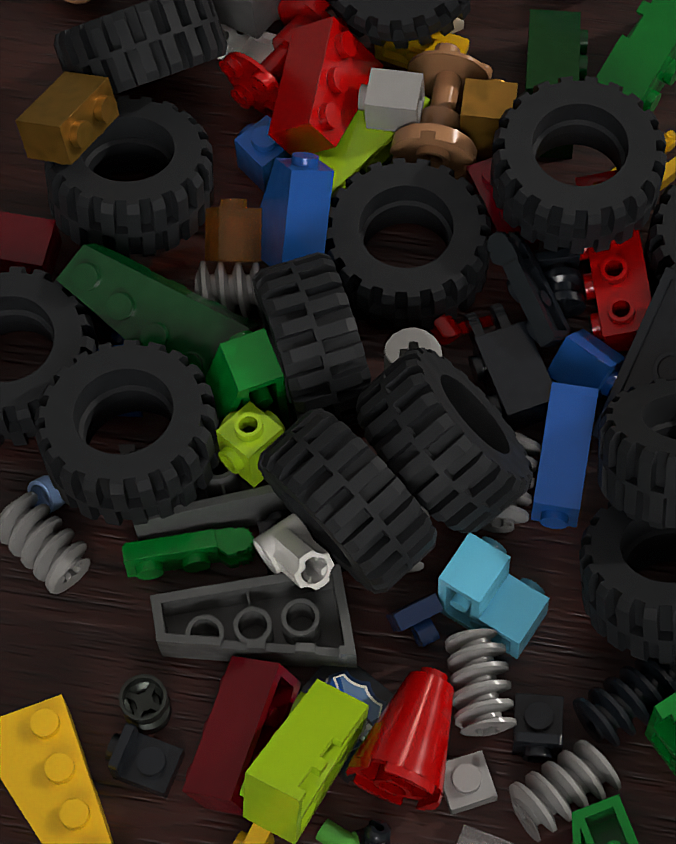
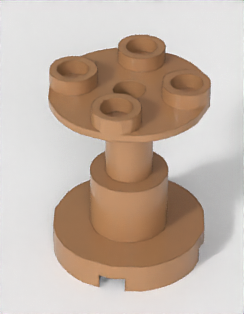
[390,43,493,180]

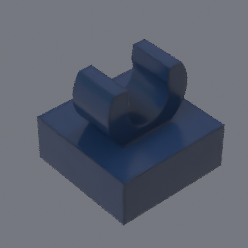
[386,593,444,647]

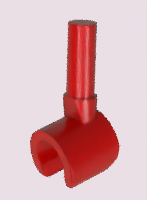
[430,314,493,346]

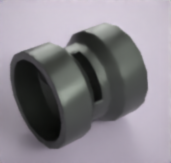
[119,674,172,735]

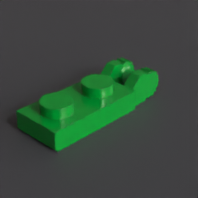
[122,526,256,580]

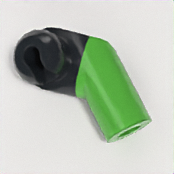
[316,818,391,844]

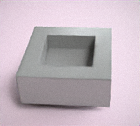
[443,750,498,815]

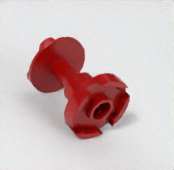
[219,0,351,119]

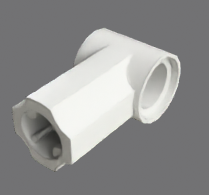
[253,513,335,590]

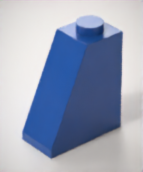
[249,152,334,267]
[531,382,599,529]

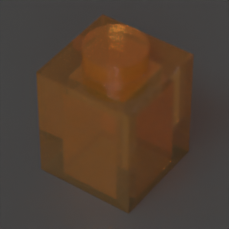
[205,199,262,263]

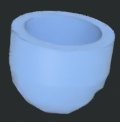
[28,475,65,514]

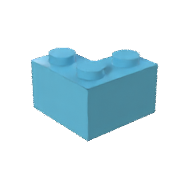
[438,533,550,659]

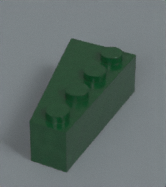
[56,243,261,378]

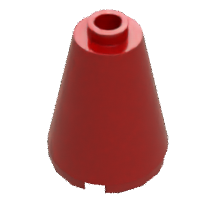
[346,667,454,811]

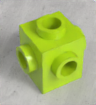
[216,401,285,487]

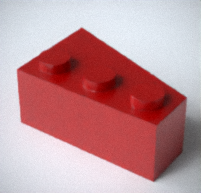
[268,16,384,156]

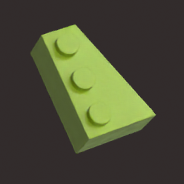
[240,679,369,844]

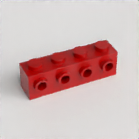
[575,170,652,352]

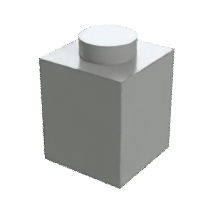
[358,67,425,132]

